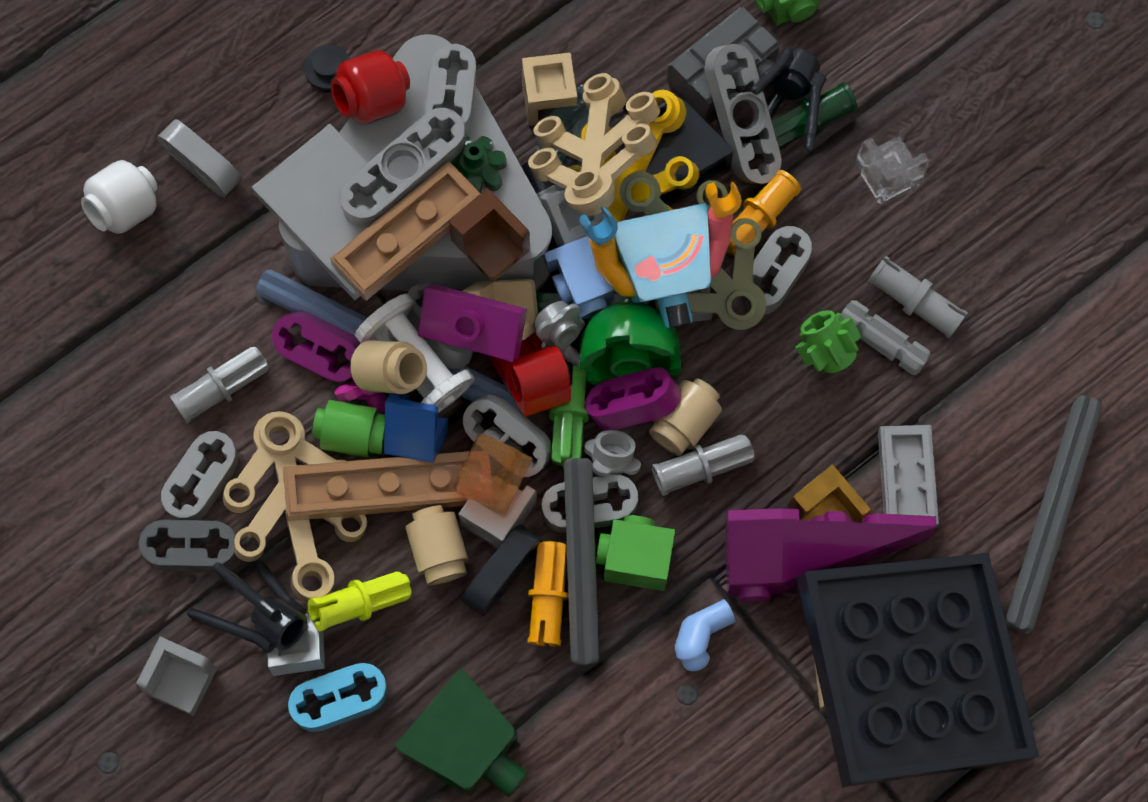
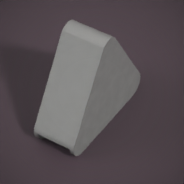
[279,34,552,292]

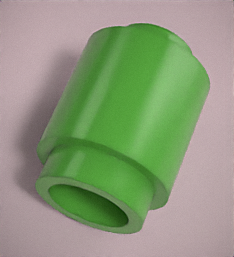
[312,400,385,458]

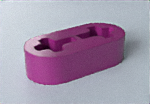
[272,311,361,382]
[585,367,682,431]

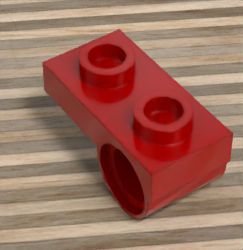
[487,331,571,417]

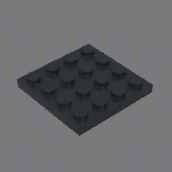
[796,553,1039,788]

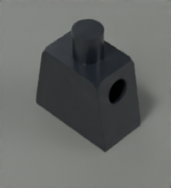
[621,91,734,206]

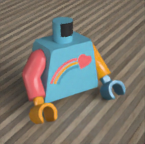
[579,181,742,328]

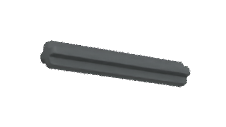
[564,458,599,665]

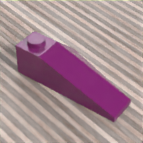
[725,508,936,603]

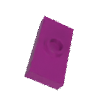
[418,283,527,362]

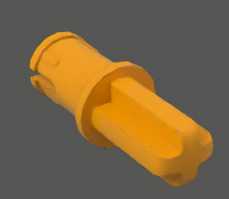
[727,170,802,256]
[527,541,569,647]

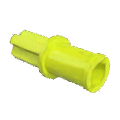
[307,571,412,631]

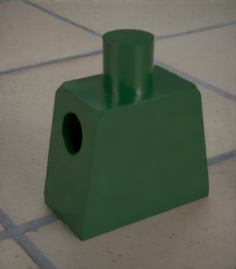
[394,668,529,798]

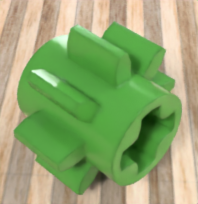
[796,310,862,373]

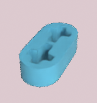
[288,663,388,732]

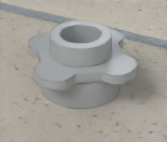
[534,301,585,349]
[584,430,641,477]

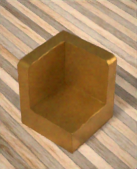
[788,464,872,523]

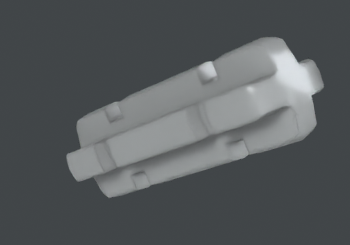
[841,300,931,375]

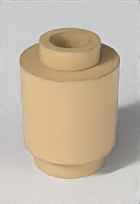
[351,340,427,394]
[649,379,722,456]
[405,505,469,586]

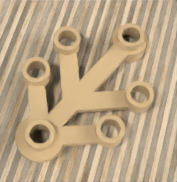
[528,73,660,216]
[223,411,367,603]

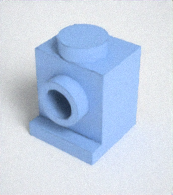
[544,236,614,320]

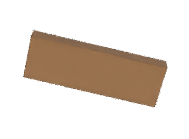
[330,161,480,301]

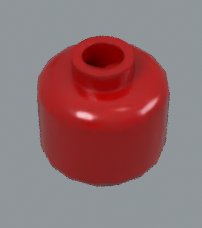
[331,50,410,124]

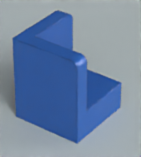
[384,392,448,463]

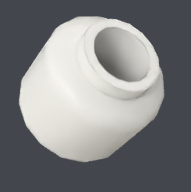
[81,160,157,234]

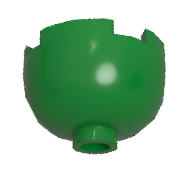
[579,299,681,386]

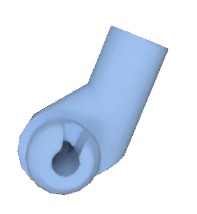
[675,599,736,671]

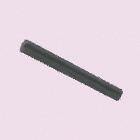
[1005,395,1102,634]

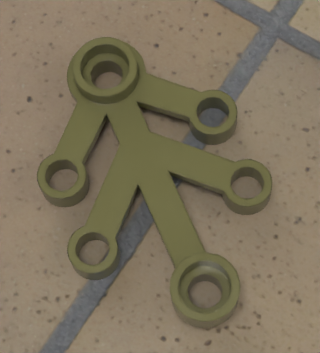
[620,171,766,330]

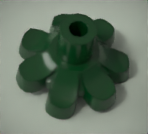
[450,134,507,194]

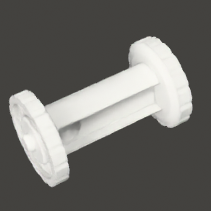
[355,294,475,413]

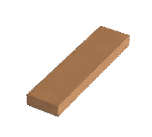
[283,450,494,521]

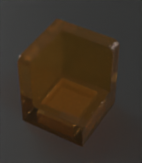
[453,433,532,515]

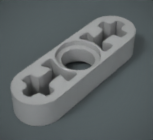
[705,44,782,184]
[340,108,466,227]

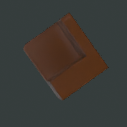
[449,188,530,281]

